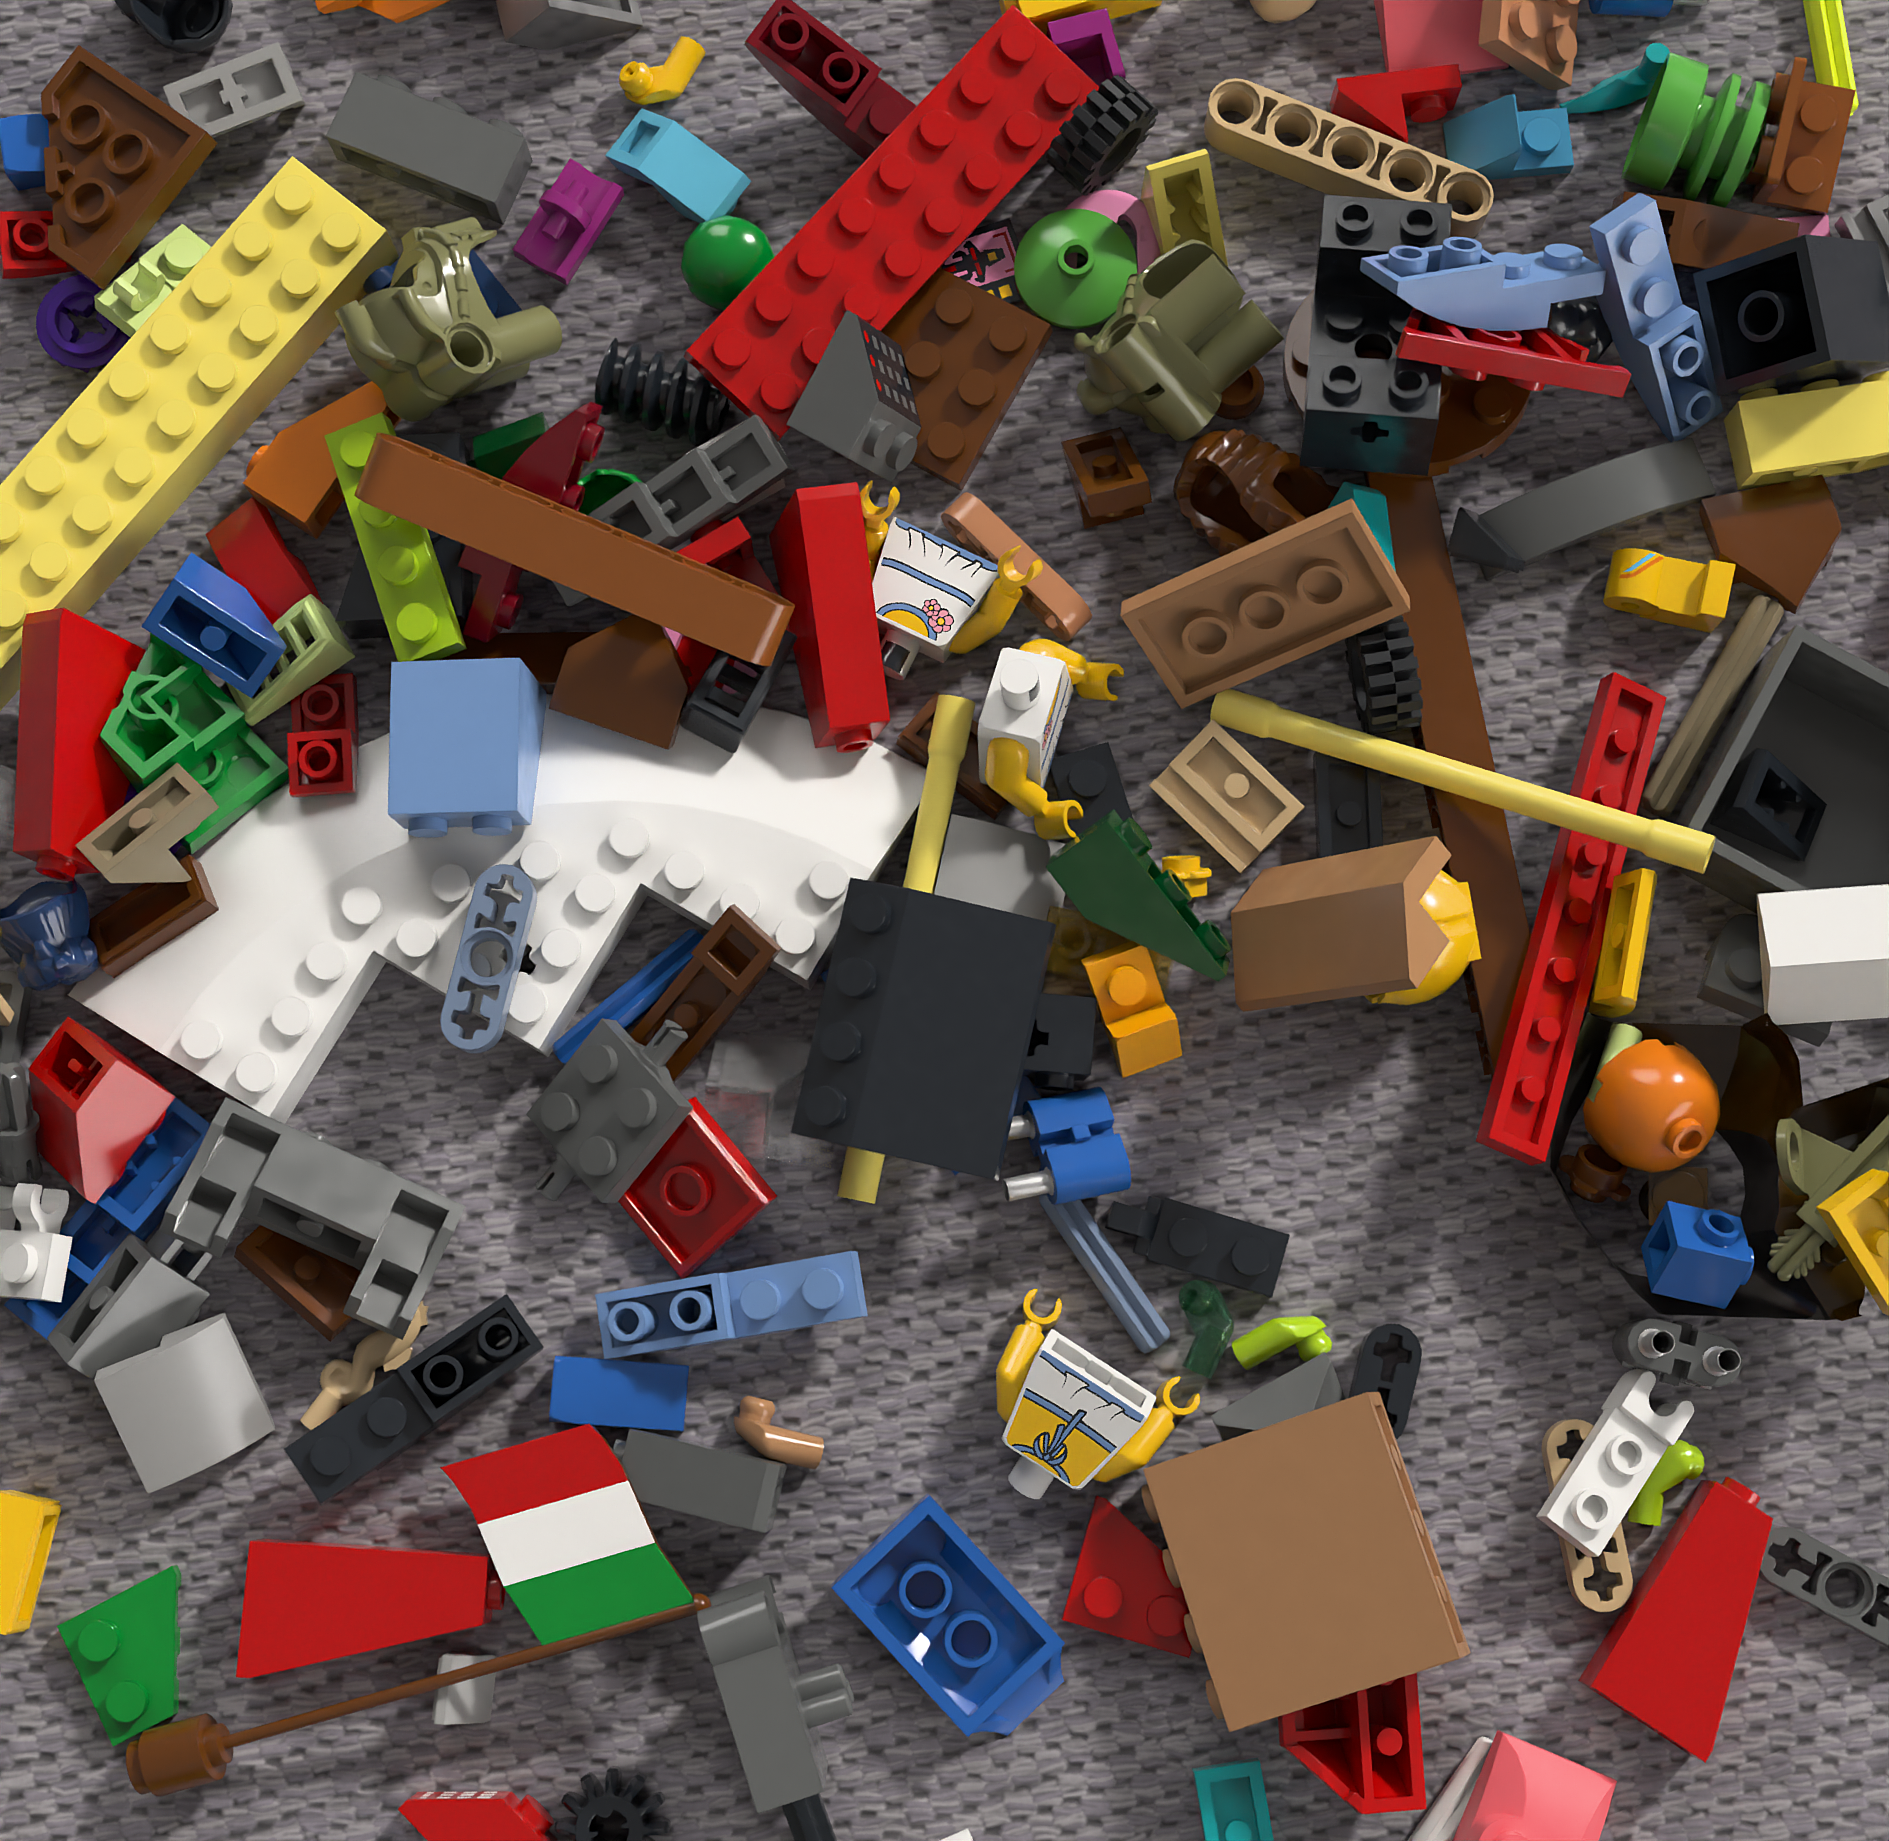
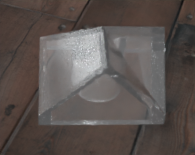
[705,1030,834,1170]

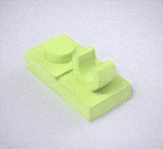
[94,224,211,338]

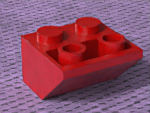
[28,1016,175,1204]

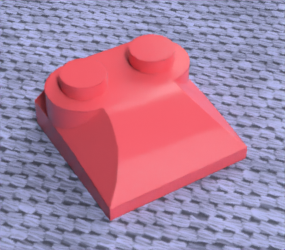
[1452,1730,1617,1841]

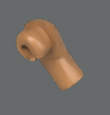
[734,1395,824,1470]

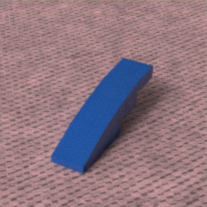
[4,1097,211,1342]

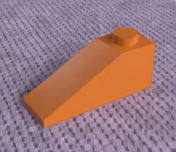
[243,381,401,539]

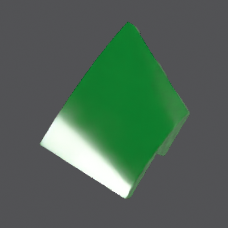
[100,633,289,855]

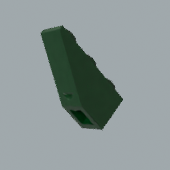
[1046,809,1231,981]

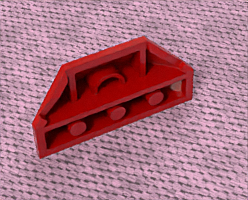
[1278,1673,1427,1814]

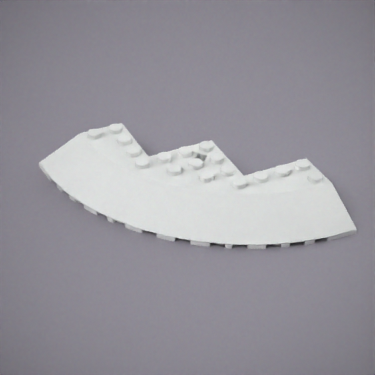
[68,694,927,1124]

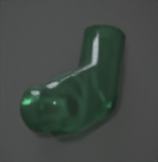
[1178,1280,1235,1380]

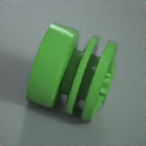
[1621,52,1771,208]

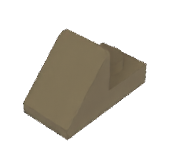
[75,763,219,883]

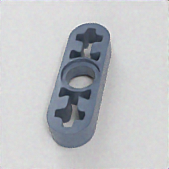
[440,864,537,1054]

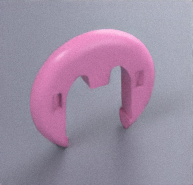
[1064,190,1161,274]

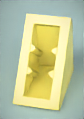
[1141,149,1228,267]

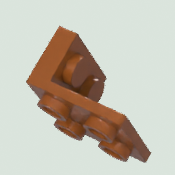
[1745,57,1856,216]

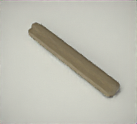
[1639,595,1784,818]

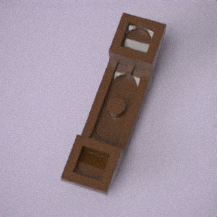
[630,904,781,1084]

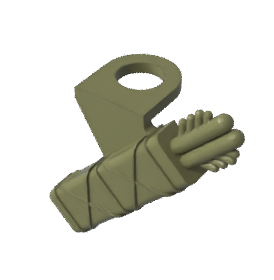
[1767,1115,1889,1281]

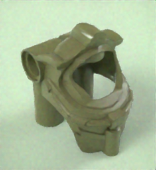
[335,217,562,422]
[1074,239,1284,442]

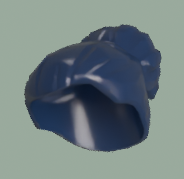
[0,878,99,991]

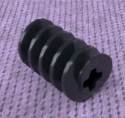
[595,338,731,447]

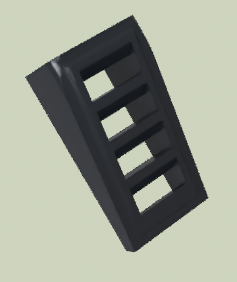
[680,630,798,753]

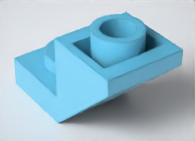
[605,108,751,223]

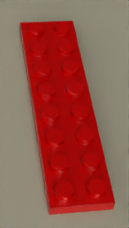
[683,5,1099,442]

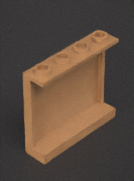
[1142,1392,1471,1732]

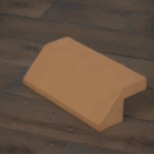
[1231,836,1451,1012]

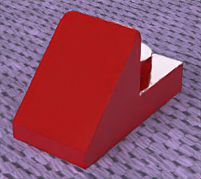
[1330,64,1462,144]

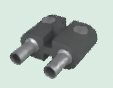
[1612,1319,1742,1390]

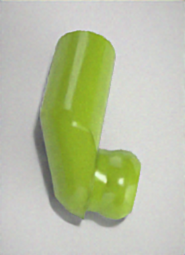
[1627,1440,1704,1527]

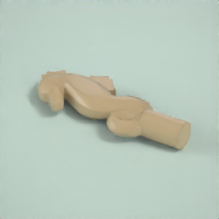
[300,1301,429,1430]

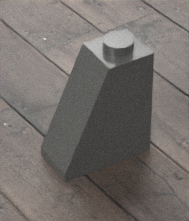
[613,1429,787,1533]

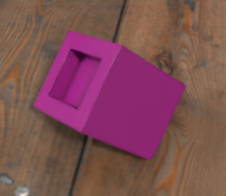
[1046,8,1126,87]

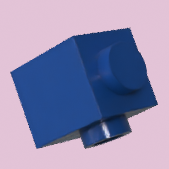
[1641,1201,1754,1309]

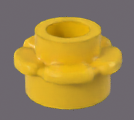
[1161,855,1212,898]

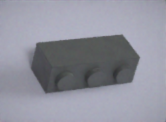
[326,72,533,225]

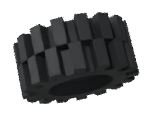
[1046,75,1158,196]
[1345,615,1423,735]

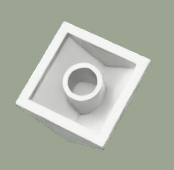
[1756,884,1889,1026]

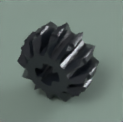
[555,1766,671,1841]

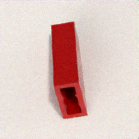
[769,482,891,753]
[13,608,146,881]
[1578,1477,1773,1763]
[236,1538,506,1678]

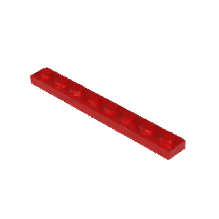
[1476,672,1667,1166]

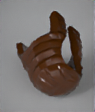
[1173,428,1340,557]

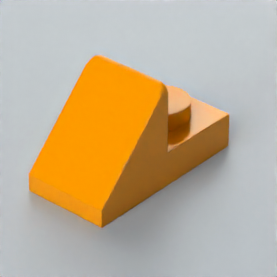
[1081,941,1182,1078]

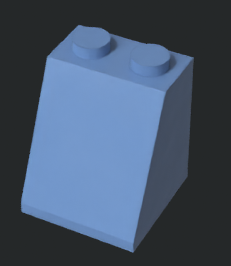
[388,658,546,838]

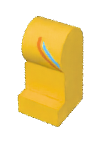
[1603,548,1736,633]

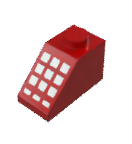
[398,1791,558,1841]

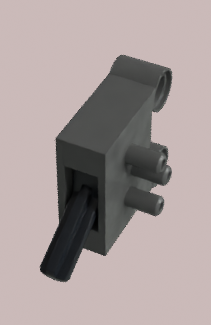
[697,1575,854,1841]

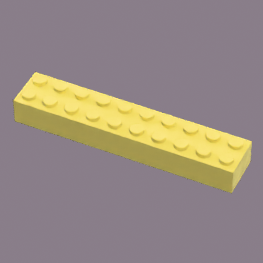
[0,156,399,711]

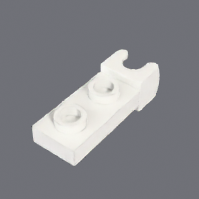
[1536,1369,1694,1557]

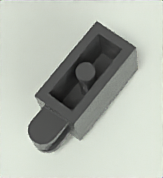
[47,1228,213,1380]

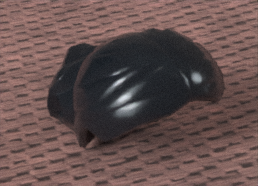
[114,0,233,54]

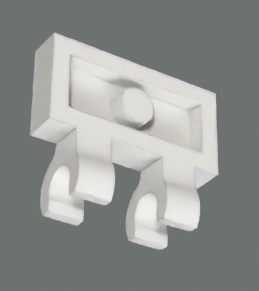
[0,1183,73,1302]

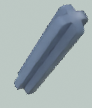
[1039,1194,1170,1353]

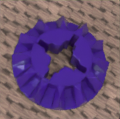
[36,275,130,373]

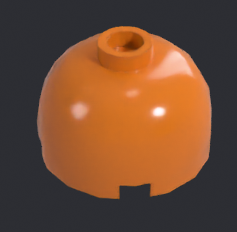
[1583,1039,1721,1173]

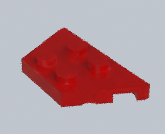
[1395,307,1632,398]

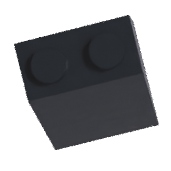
[1693,234,1889,396]

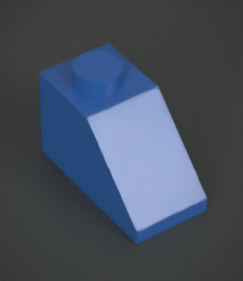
[141,552,287,698]

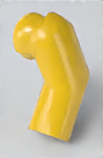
[619,36,706,106]

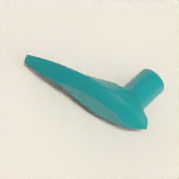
[1559,43,1670,114]

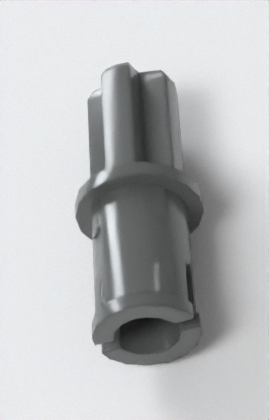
[0,1062,43,1186]

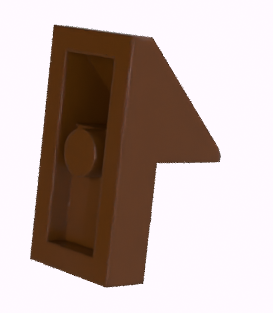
[1061,427,1152,529]

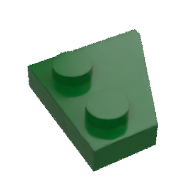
[57,1565,181,1747]

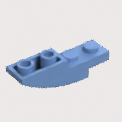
[1589,192,1723,442]
[1360,237,1607,331]
[595,1251,868,1359]

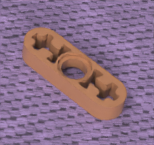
[941,492,1092,641]

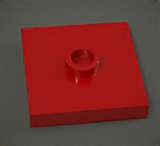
[618,1097,778,1279]

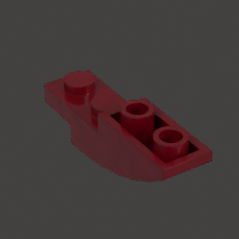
[744,0,916,160]
[458,402,605,643]

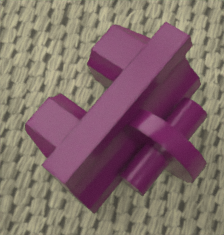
[512,158,625,286]

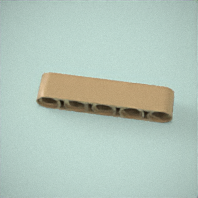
[1204,78,1494,239]

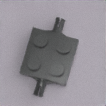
[526,1018,694,1203]

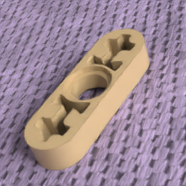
[1542,1419,1633,1612]

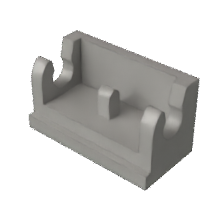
[163,42,305,138]

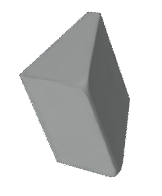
[432,1651,497,1725]

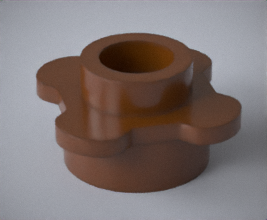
[1558,1144,1631,1203]

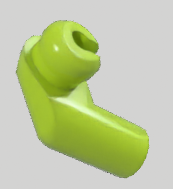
[1231,1315,1332,1370]

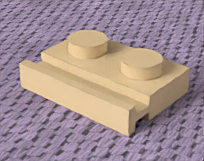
[1149,719,1305,874]

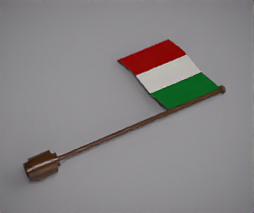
[126,1424,712,1797]

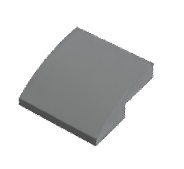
[934,814,1066,971]
[94,1312,275,1494]

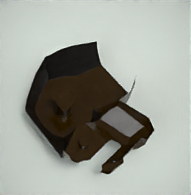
[1550,1012,1889,1321]

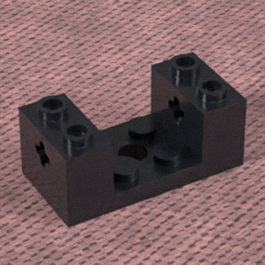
[1299,195,1452,476]

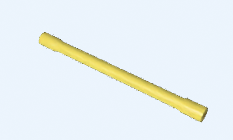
[1210,688,1716,874]
[837,695,976,1204]

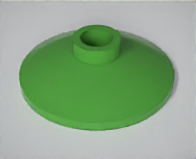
[1014,209,1137,329]

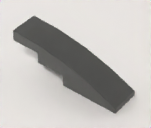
[553,415,795,606]

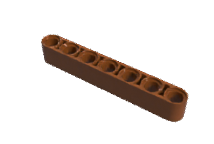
[354,433,795,666]

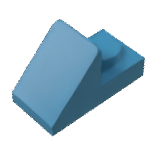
[1442,94,1574,180]

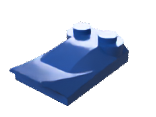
[831,1494,1065,1737]

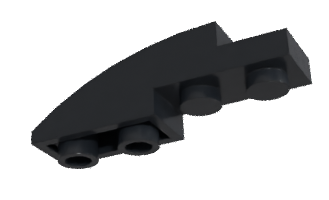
[284,1294,544,1506]

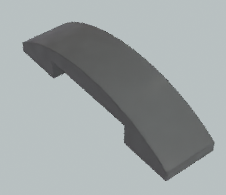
[1479,438,1717,581]

